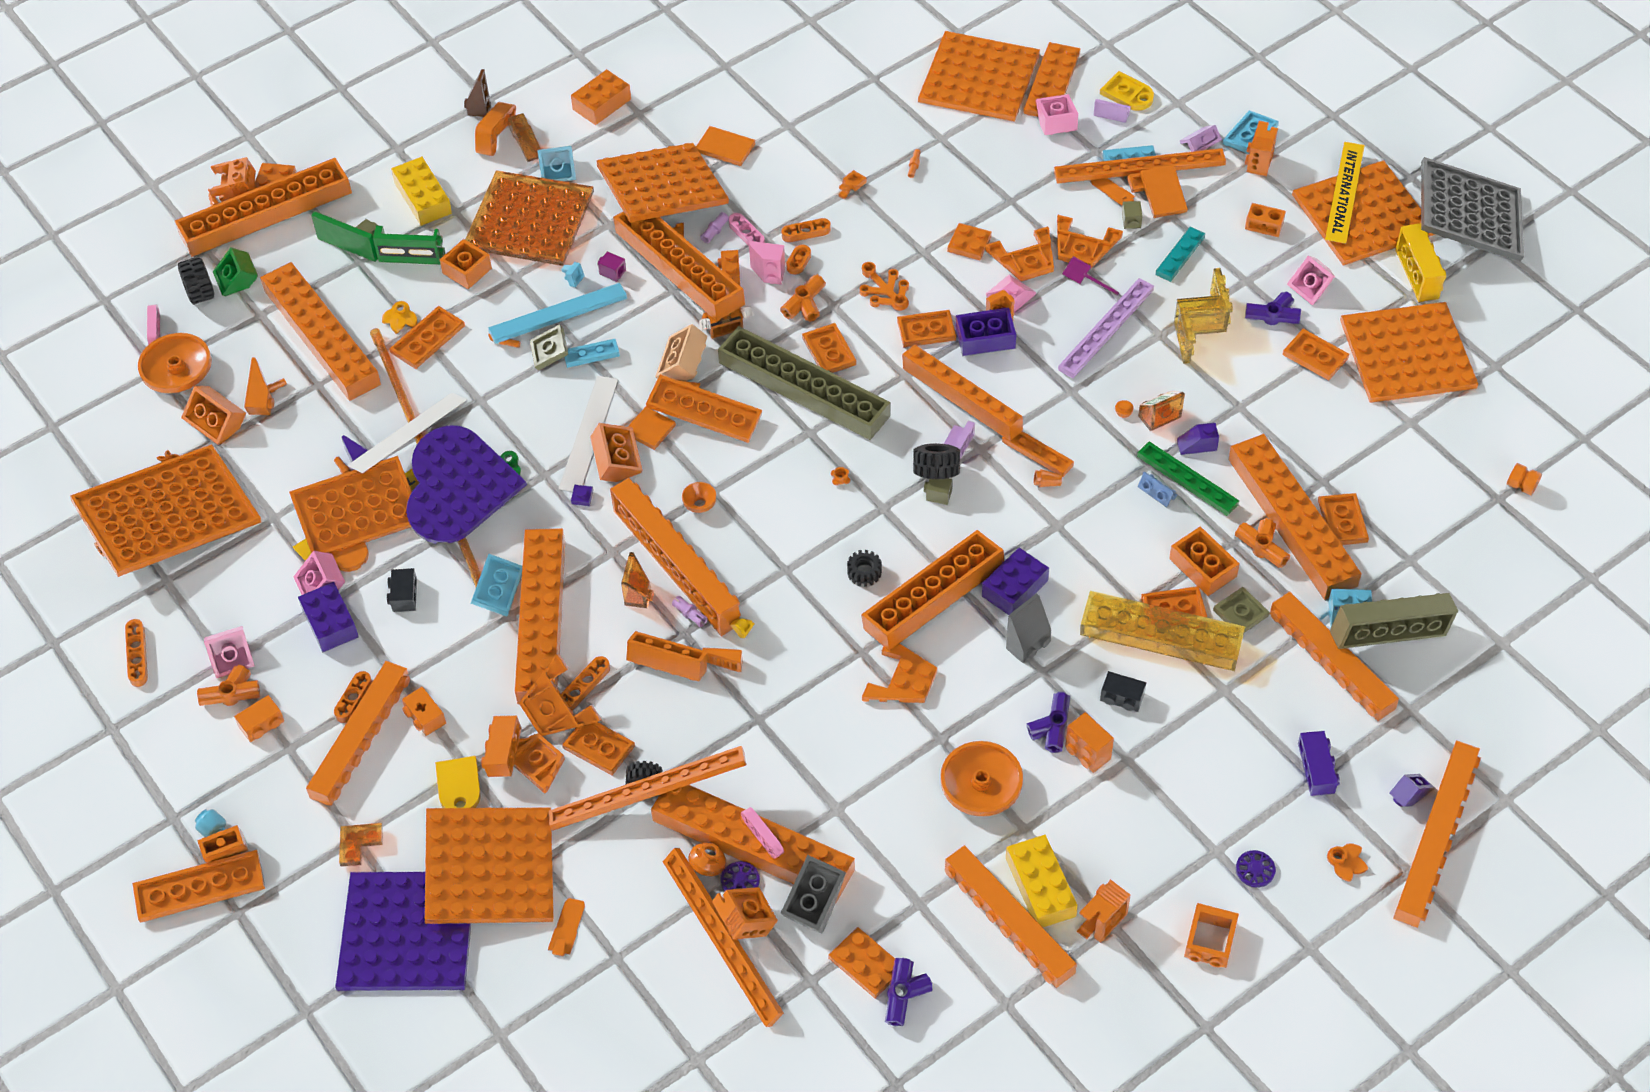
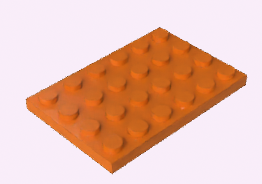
[289,456,412,554]

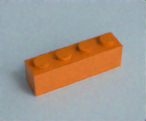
[626,631,708,682]

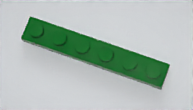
[1137,441,1240,516]

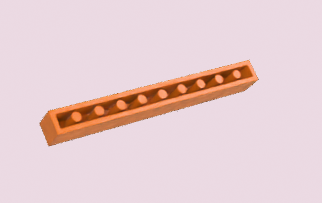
[1393,740,1481,928]

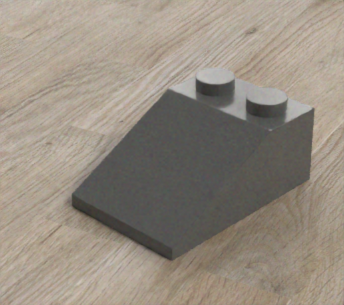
[1006,593,1051,663]
[781,855,846,934]

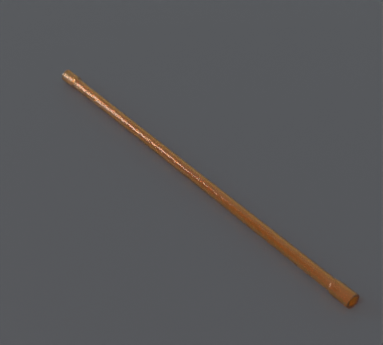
[370,328,482,588]

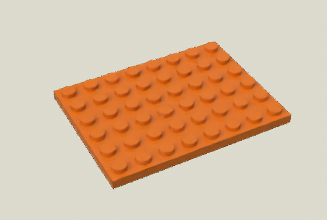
[70,444,261,577]

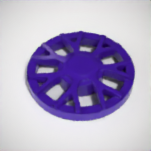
[1236,850,1276,887]
[720,861,760,892]

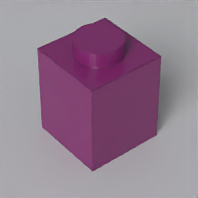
[597,251,627,282]

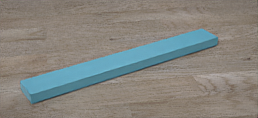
[488,283,627,344]

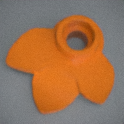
[1327,843,1368,881]

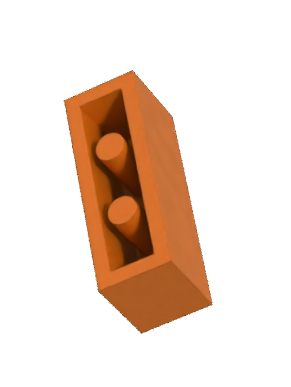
[481,715,522,777]

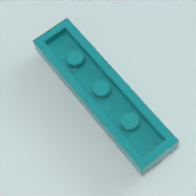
[1155,226,1205,282]

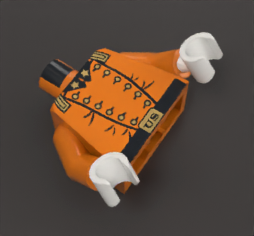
[699,306,754,339]

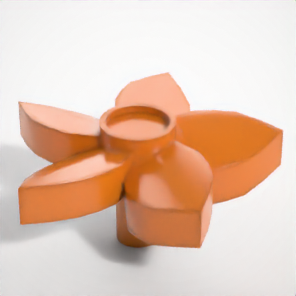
[156,450,179,462]

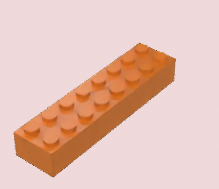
[861,530,1005,651]

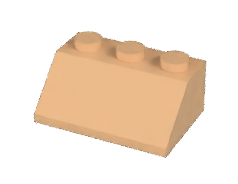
[655,324,708,381]

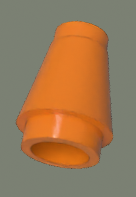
[1033,469,1062,488]

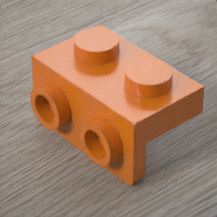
[986,289,1015,320]

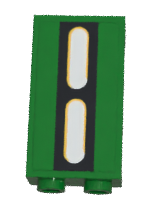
[373,225,445,265]

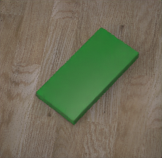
[311,211,378,262]

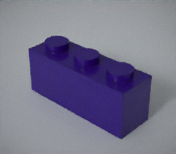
[1298,730,1340,796]

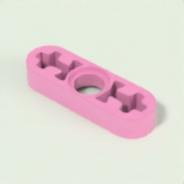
[729,213,765,246]
[147,304,160,345]
[741,807,784,859]

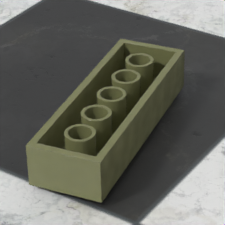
[1330,593,1459,649]

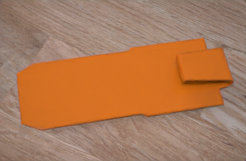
[1090,178,1136,206]
[548,898,585,956]

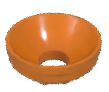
[682,482,716,513]
[688,843,726,876]

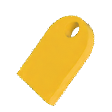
[1100,71,1154,111]
[435,756,481,808]

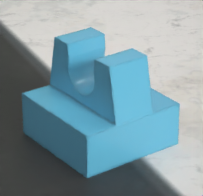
[561,262,585,288]

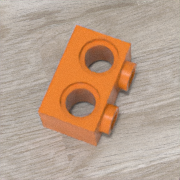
[1245,203,1286,237]

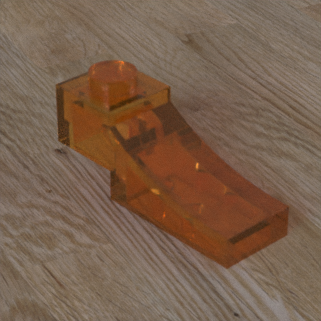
[507,113,541,162]

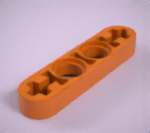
[125,619,148,687]
[561,656,610,711]

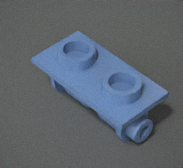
[1138,472,1177,508]

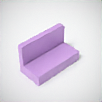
[1094,99,1131,123]
[1180,125,1222,152]
[944,420,975,459]

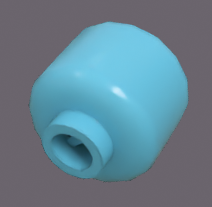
[195,809,226,837]

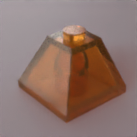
[621,552,654,608]

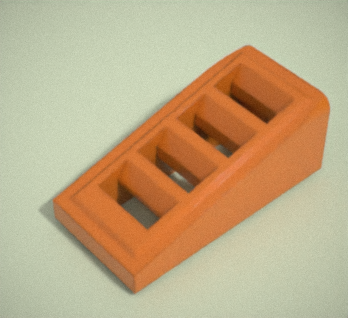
[702,648,743,672]

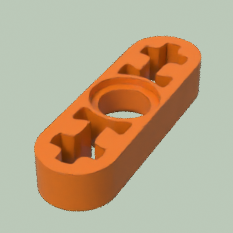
[781,218,831,242]
[334,671,372,723]

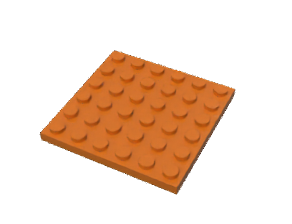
[918,31,1040,122]
[597,143,729,222]
[1292,160,1435,266]
[1340,302,1478,403]
[425,807,553,924]

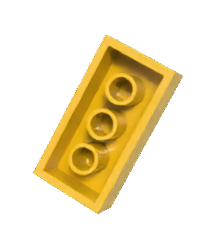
[391,156,452,226]
[1395,223,1446,302]
[1005,834,1078,928]

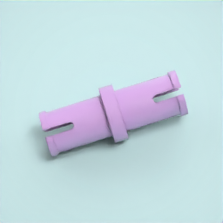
[700,212,729,244]
[672,596,708,627]

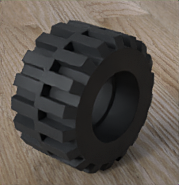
[178,256,214,305]
[913,443,960,479]

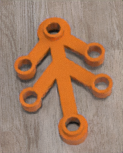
[859,262,909,311]

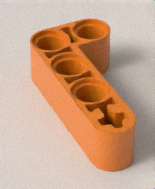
[475,102,516,156]

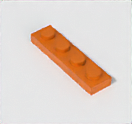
[1002,431,1074,477]

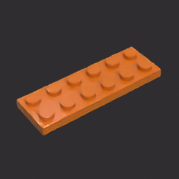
[1023,42,1081,117]
[646,374,762,443]
[132,850,265,923]

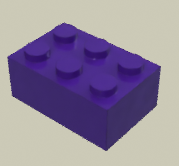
[955,307,1017,356]
[982,547,1049,615]
[298,582,359,653]

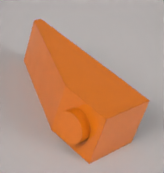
[244,357,274,415]

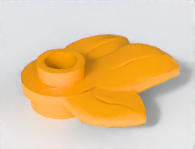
[382,301,417,334]

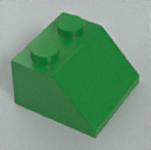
[213,247,258,296]

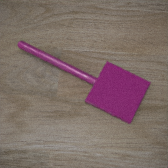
[1062,256,1119,295]

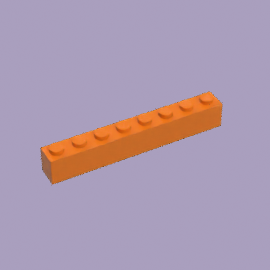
[902,344,1023,441]
[1270,591,1399,721]
[306,661,410,806]
[945,845,1077,988]

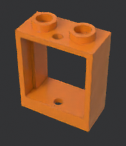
[1184,903,1239,968]

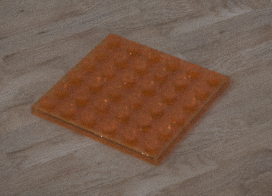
[465,170,594,266]

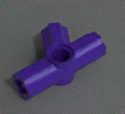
[1245,291,1301,326]
[1026,692,1071,753]
[885,958,933,1026]

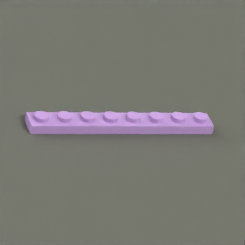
[1058,278,1154,378]

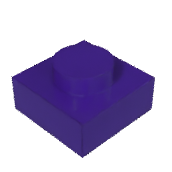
[571,484,594,506]

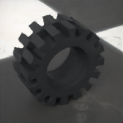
[847,550,882,587]
[625,761,663,785]

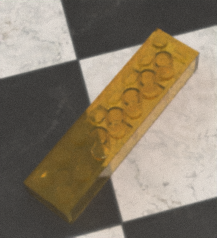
[1080,591,1245,672]

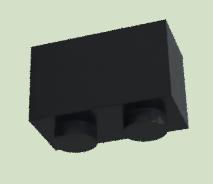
[387,568,417,612]
[1100,671,1147,712]

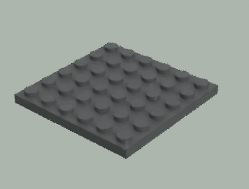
[1421,157,1524,262]

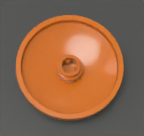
[138,333,212,393]
[941,741,1023,816]

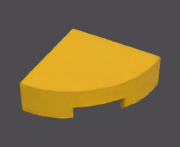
[730,619,755,638]

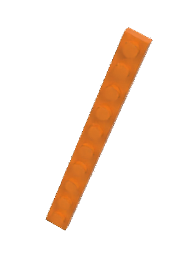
[1054,148,1226,184]
[548,745,747,831]
[662,848,784,1027]

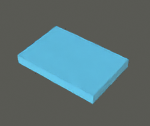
[1223,110,1279,154]
[470,554,522,617]

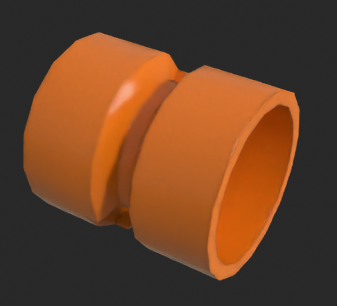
[1506,463,1542,496]

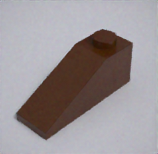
[464,69,491,117]

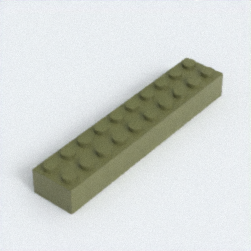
[718,326,891,440]

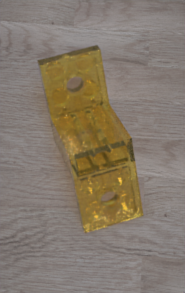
[1174,268,1233,364]

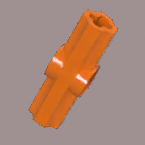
[780,274,826,322]
[1235,518,1290,568]
[197,664,260,706]

